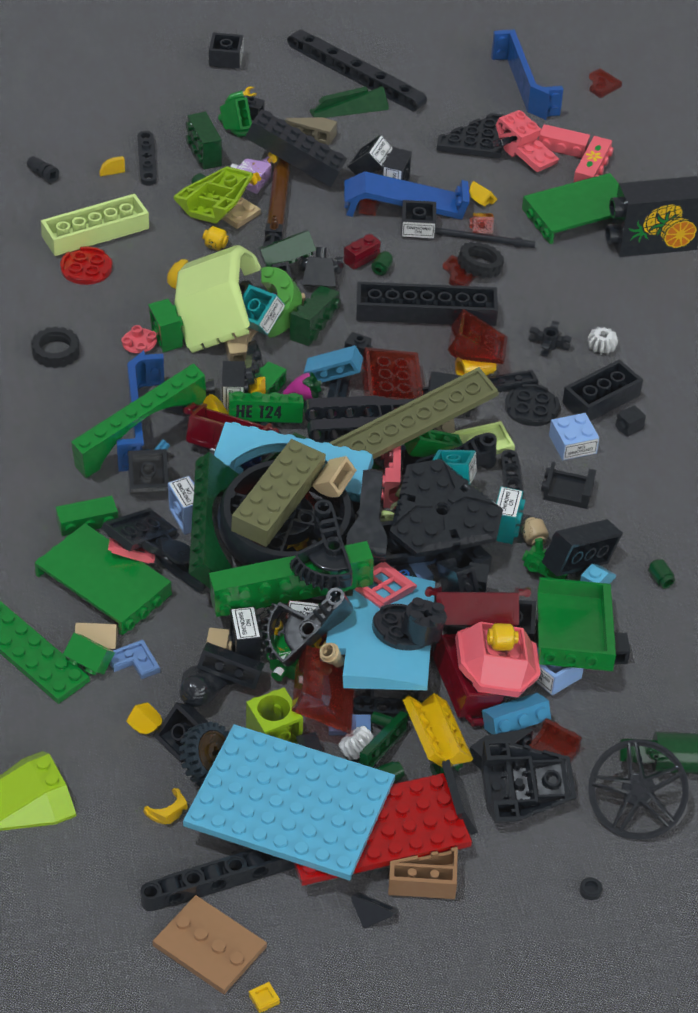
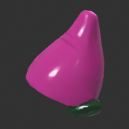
[283,372,322,401]

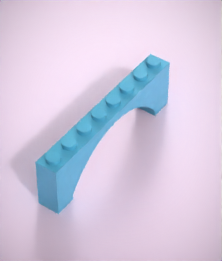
[214,422,374,503]

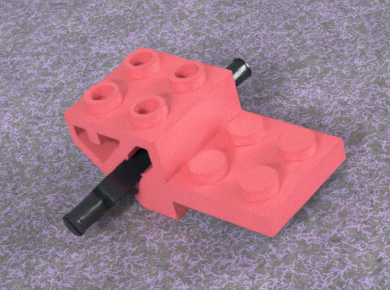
[489,110,559,172]

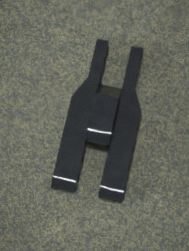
[303,395,435,443]

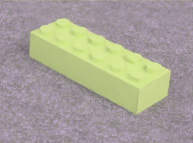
[41,194,149,256]

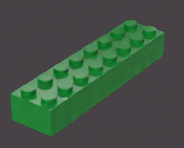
[209,541,374,617]

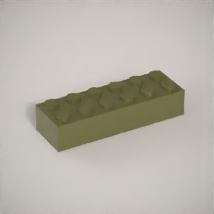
[231,439,326,547]

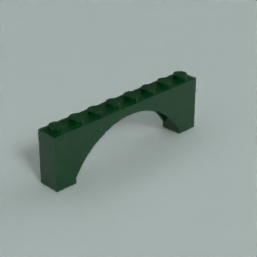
[189,452,239,588]

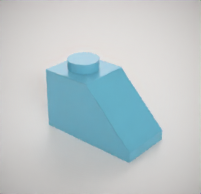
[580,564,616,584]

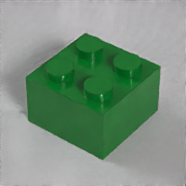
[148,298,184,353]

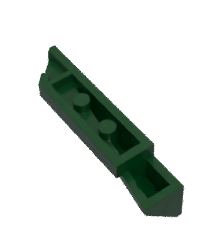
[310,86,389,118]

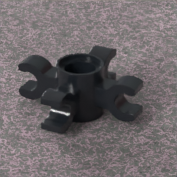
[528,320,572,357]

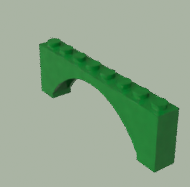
[71,363,206,478]

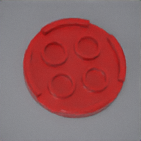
[60,246,113,285]

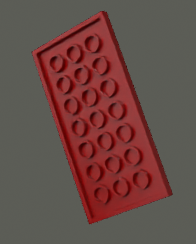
[293,773,472,886]

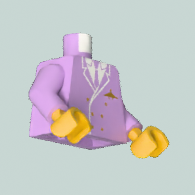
[231,152,278,194]

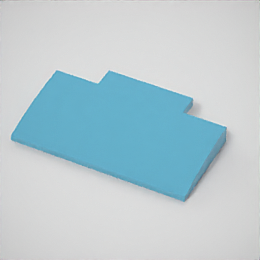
[326,573,435,690]

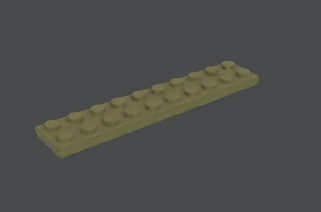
[330,367,499,459]

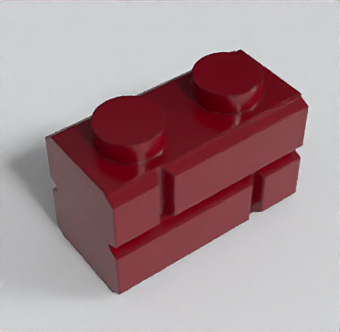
[343,233,381,270]

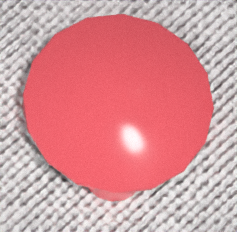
[121,325,157,354]

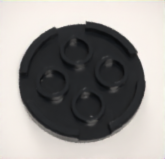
[505,384,560,426]
[372,604,425,651]

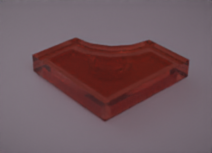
[589,68,622,98]
[443,255,476,286]

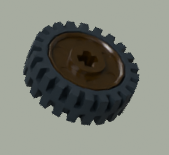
[179,722,229,786]

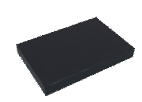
[442,759,478,835]

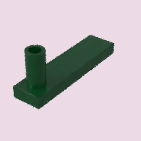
[359,711,408,767]

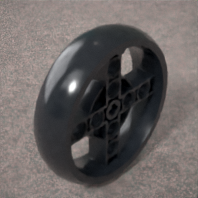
[217,460,356,566]

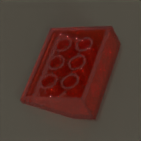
[447,309,508,364]
[361,347,423,409]
[291,645,354,734]

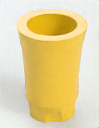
[455,356,496,376]

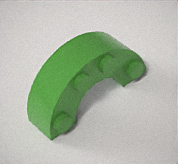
[261,267,302,338]

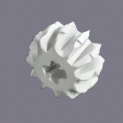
[587,326,618,355]
[338,726,374,760]

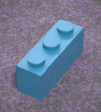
[304,345,363,383]
[482,692,551,734]

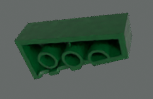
[290,286,341,347]

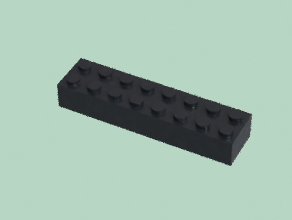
[356,281,498,326]

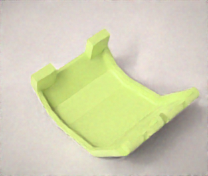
[174,245,261,353]

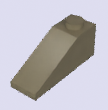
[285,117,337,145]

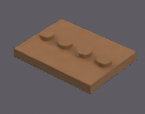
[153,895,267,995]

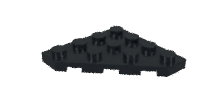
[436,113,505,158]

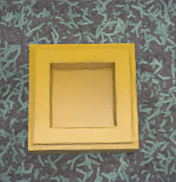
[249,982,280,1013]

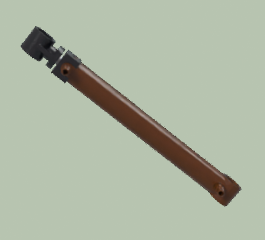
[263,157,291,247]

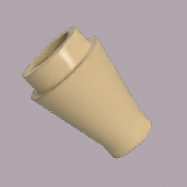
[320,643,345,668]

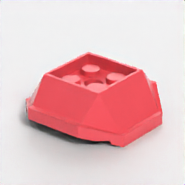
[455,622,541,697]

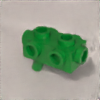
[522,538,568,579]

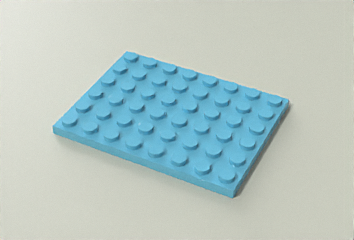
[183,724,395,881]

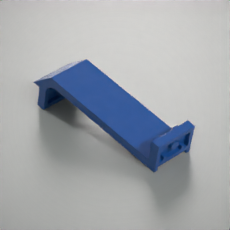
[491,29,564,120]
[344,172,470,220]
[117,350,164,472]

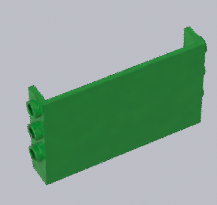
[522,173,619,244]
[35,523,172,636]
[537,577,616,671]

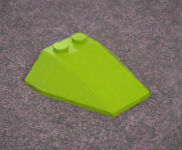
[173,166,253,224]
[0,751,76,831]

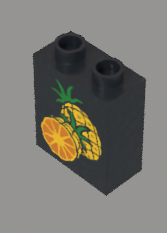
[605,176,698,258]

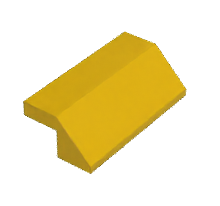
[403,693,473,767]

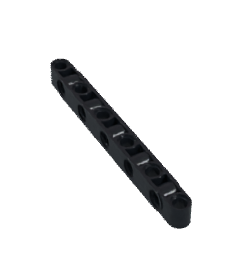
[287,29,427,111]
[140,849,295,911]

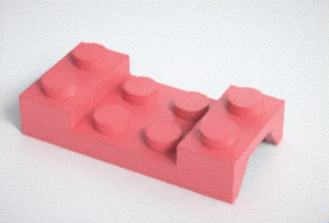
[381,446,401,509]

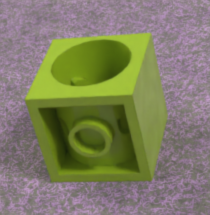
[246,687,303,743]

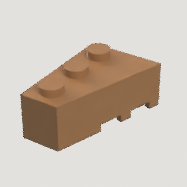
[388,847,458,899]

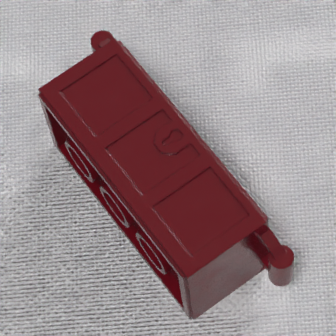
[184,402,279,462]
[425,587,531,625]
[432,634,504,727]

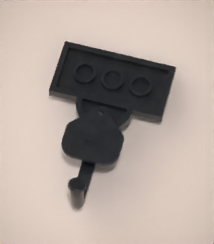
[101,508,206,592]

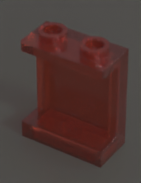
[529,718,582,761]

